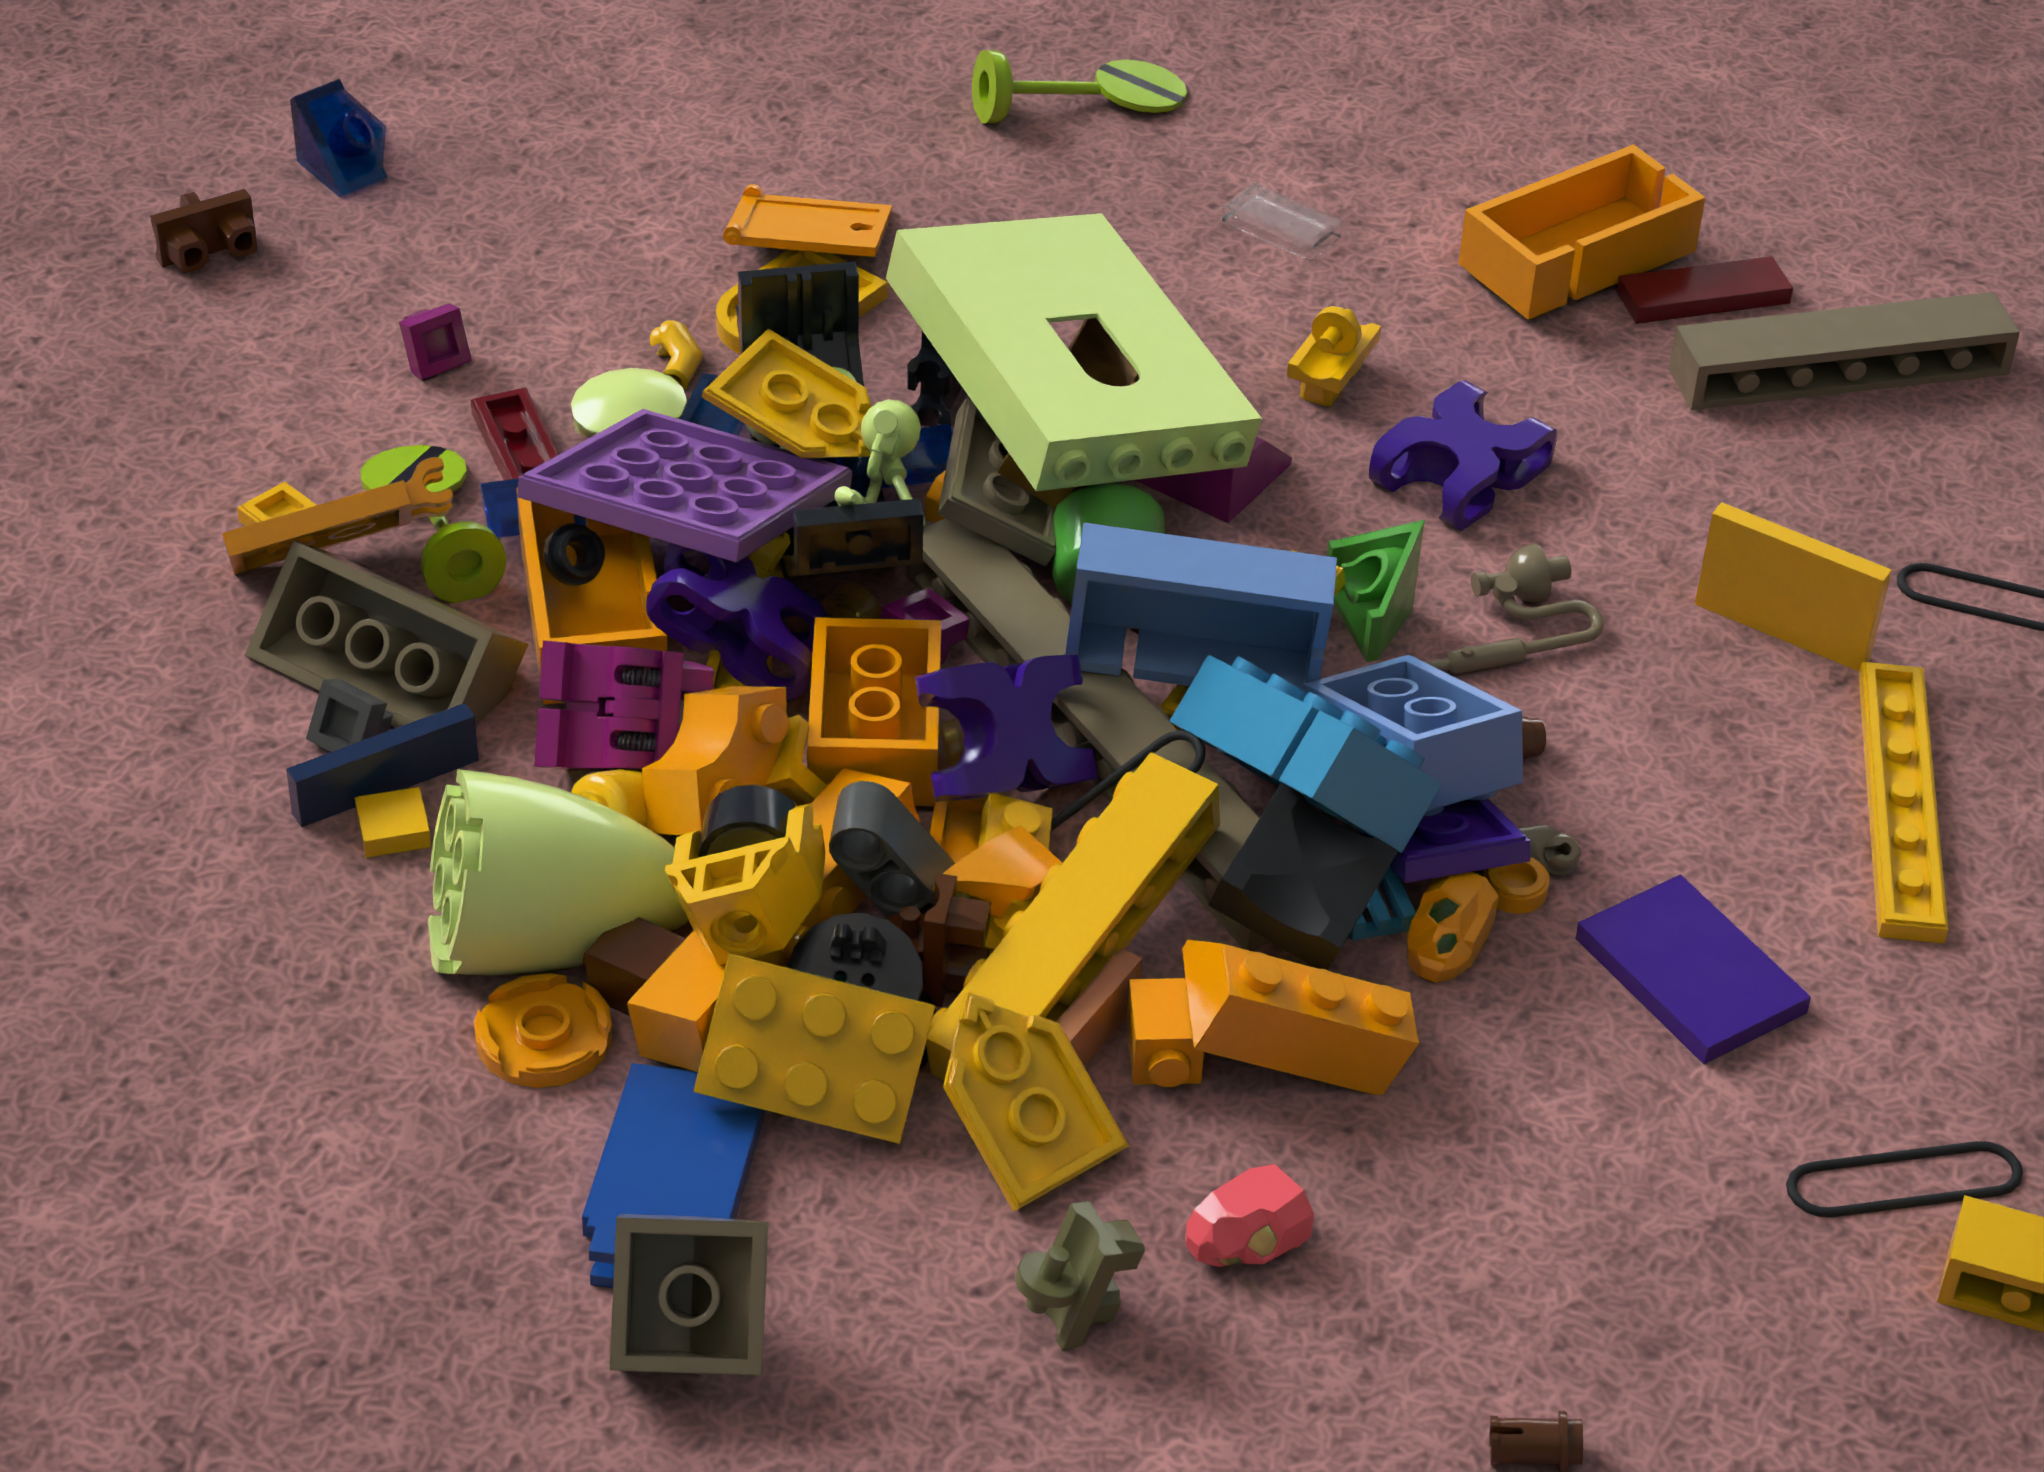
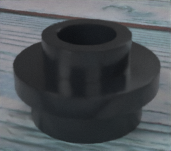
[544,523,605,586]

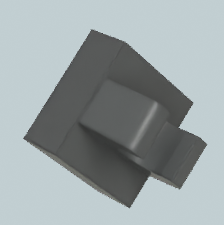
[306,678,393,752]

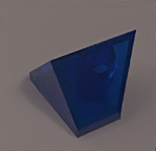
[290,79,388,198]

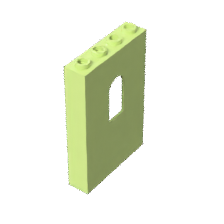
[886,213,1262,491]

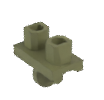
[1014,1201,1145,1351]

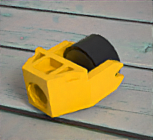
[665,785,826,965]

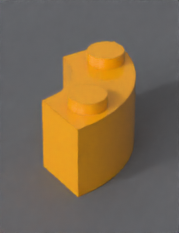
[642,686,789,835]

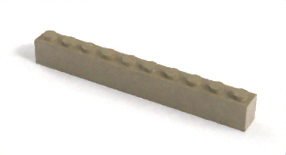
[907,518,1271,951]

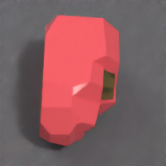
[1185,1164,1314,1267]

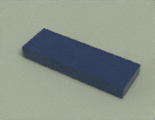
[286,703,479,828]

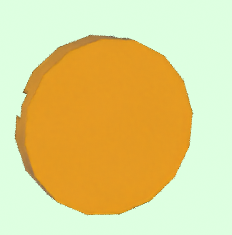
[474,973,613,1088]

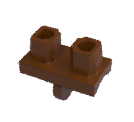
[150,189,258,273]
[887,873,991,1007]

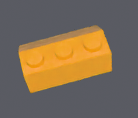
[1182,940,1419,1095]

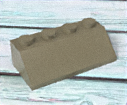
[245,541,529,728]

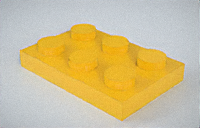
[693,953,935,1144]

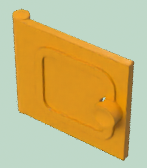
[722,184,892,257]

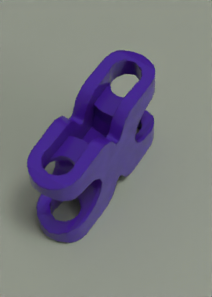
[1369,380,1558,531]
[646,543,828,702]
[915,655,1099,802]

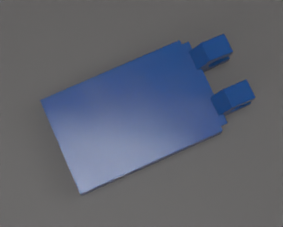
[582,1063,766,1288]

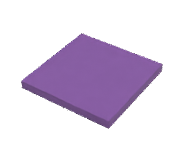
[517,409,852,562]

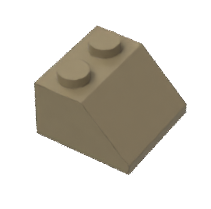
[610,1214,768,1375]

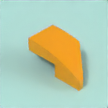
[932,825,1062,918]

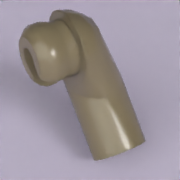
[1518,824,1581,875]

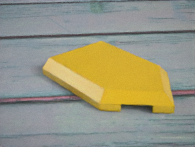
[702,329,872,458]
[943,992,1129,1212]

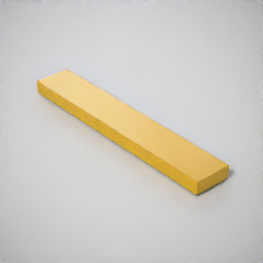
[1859,662,1949,944]

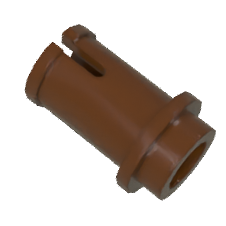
[1489,1411,1583,1472]

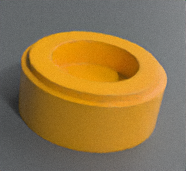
[1484,857,1550,914]

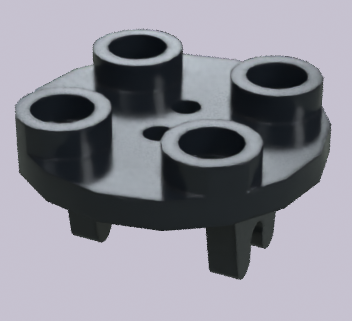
[787,912,924,1001]

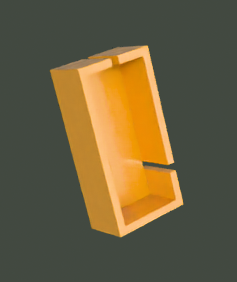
[1458,144,1706,320]
[516,488,667,705]

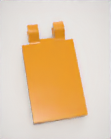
[222,457,453,575]

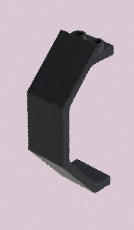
[736,262,924,578]

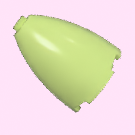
[428,769,688,976]

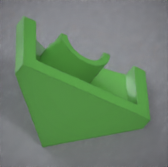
[1327,520,1425,662]

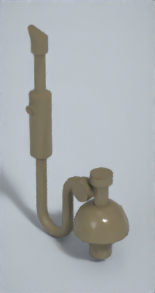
[1425,543,1604,675]

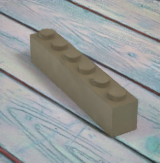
[1669,292,2020,410]

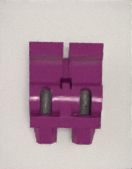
[534,640,714,771]

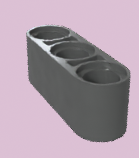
[829,781,973,946]

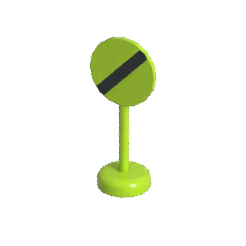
[972,50,1187,124]
[360,445,507,603]

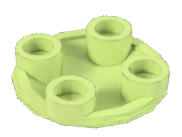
[571,368,687,437]

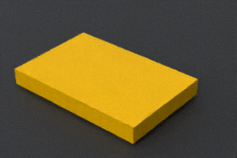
[1695,502,1892,672]

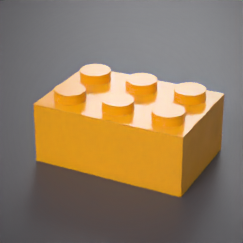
[807,617,941,806]

